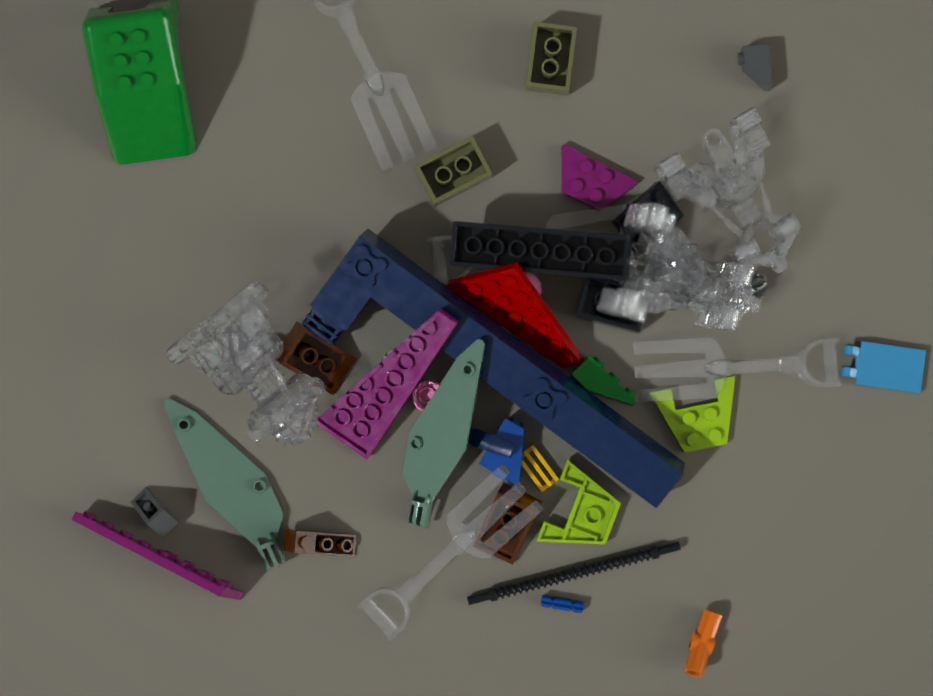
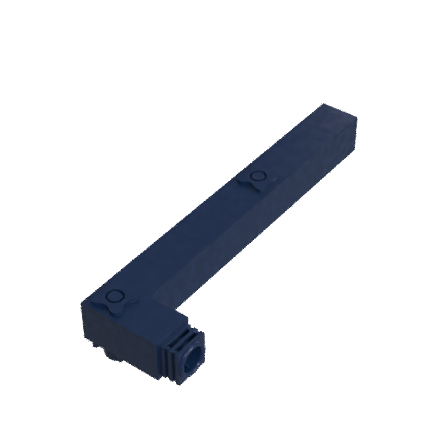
[302,228,685,508]

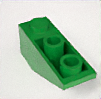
[570,356,636,406]

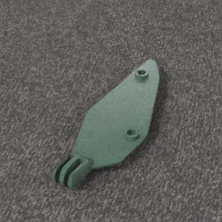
[402,339,485,528]
[163,398,287,572]

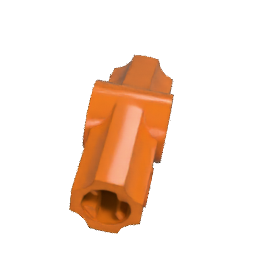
[684,609,722,677]

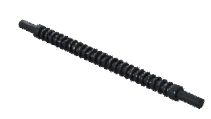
[467,542,681,605]

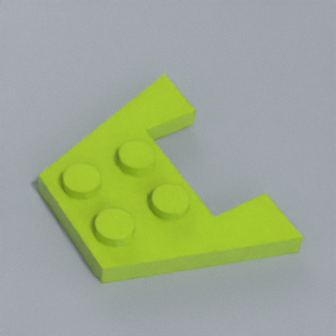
[649,376,735,453]
[536,460,621,544]

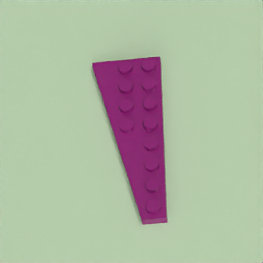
[314,309,459,459]
[72,511,245,600]

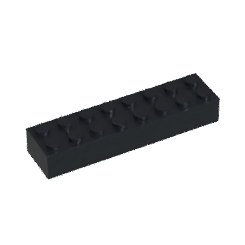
[450,221,632,280]

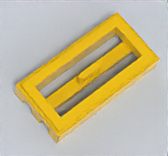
[522,445,559,492]

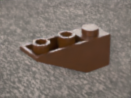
[284,529,356,557]

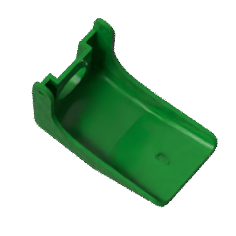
[82,0,197,164]

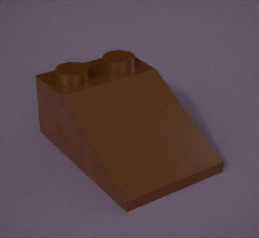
[274,321,356,395]
[474,482,543,565]

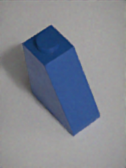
[479,418,525,486]

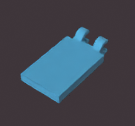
[840,341,926,394]

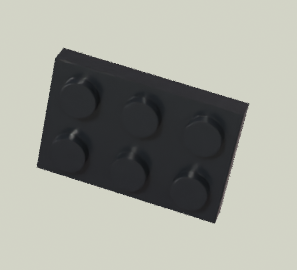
[612,181,684,256]

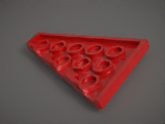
[446,263,584,368]

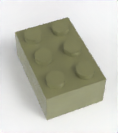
[525,21,577,96]
[414,136,493,207]

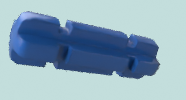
[541,595,584,613]

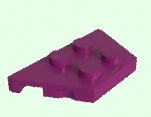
[561,144,638,212]

